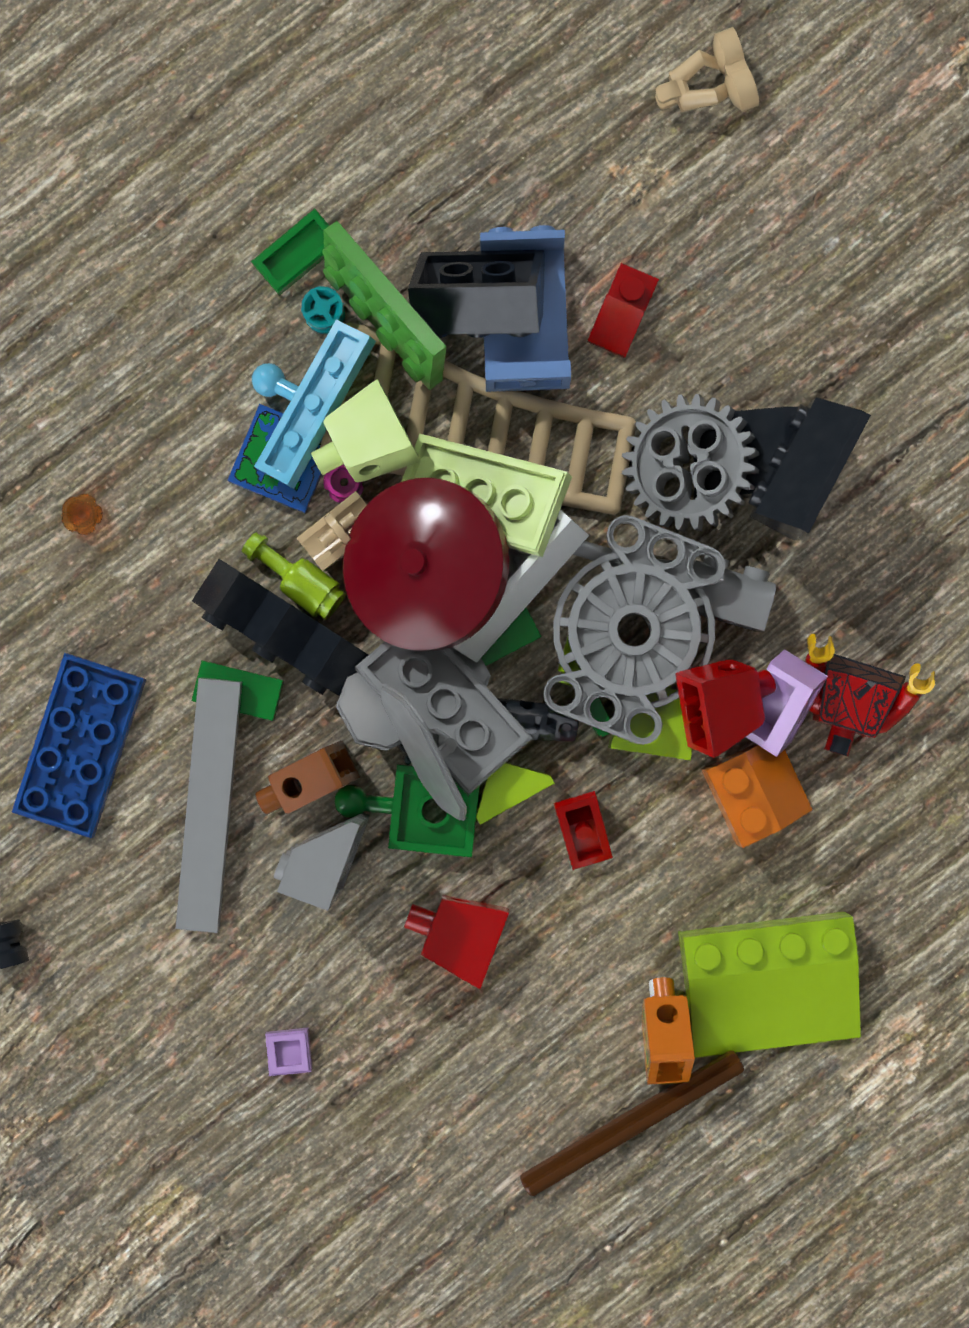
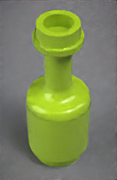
[241,532,346,620]

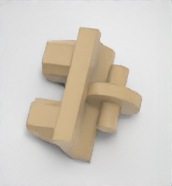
[297,491,367,572]

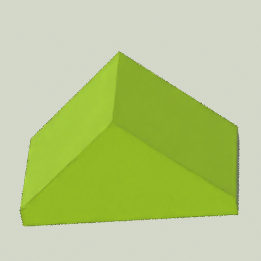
[476,762,555,825]

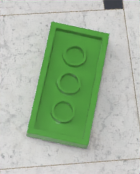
[322,221,446,390]

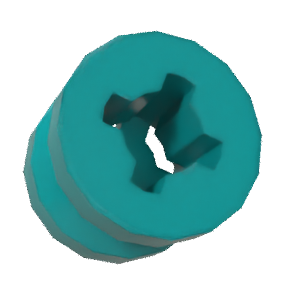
[301,286,345,334]

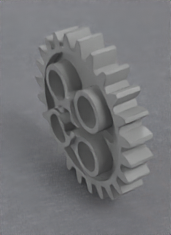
[622,394,759,532]

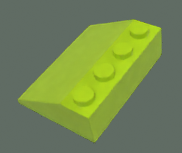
[678,911,861,1058]

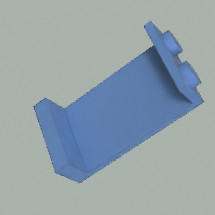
[480,225,571,392]

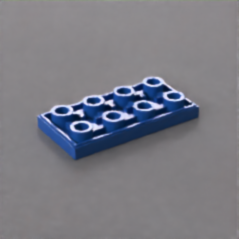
[12,653,146,838]

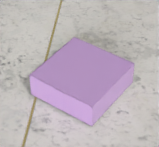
[265,1028,312,1076]

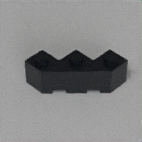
[192,559,369,696]

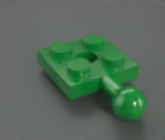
[334,764,479,857]

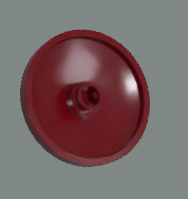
[343,478,509,651]

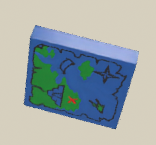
[227,404,322,514]

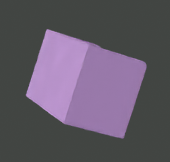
[746,649,828,757]

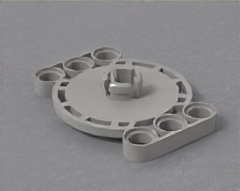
[543,515,726,745]

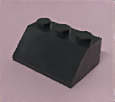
[408,250,545,338]
[748,397,871,541]

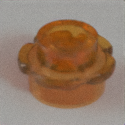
[62,494,103,535]

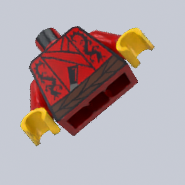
[805,634,936,757]

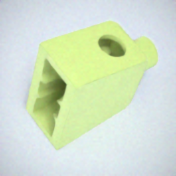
[311,379,421,482]

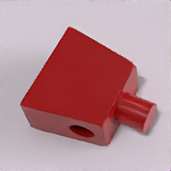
[675,660,776,758]
[404,895,509,989]

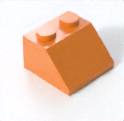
[701,743,813,848]

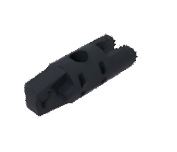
[497,698,579,742]

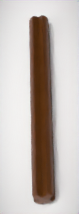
[520,1051,744,1196]

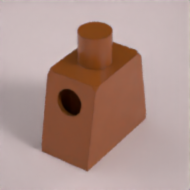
[255,740,360,815]

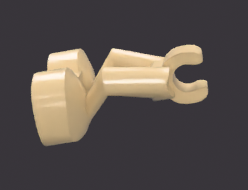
[655,27,759,112]

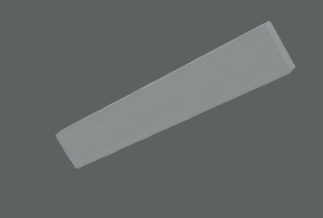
[175,677,243,933]

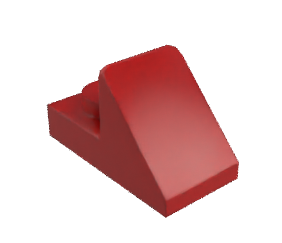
[587,263,659,358]
[553,791,613,870]

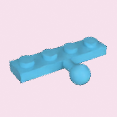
[252,319,376,489]

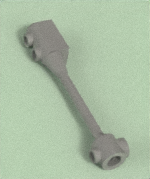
[573,541,776,632]

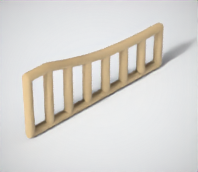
[320,322,636,515]

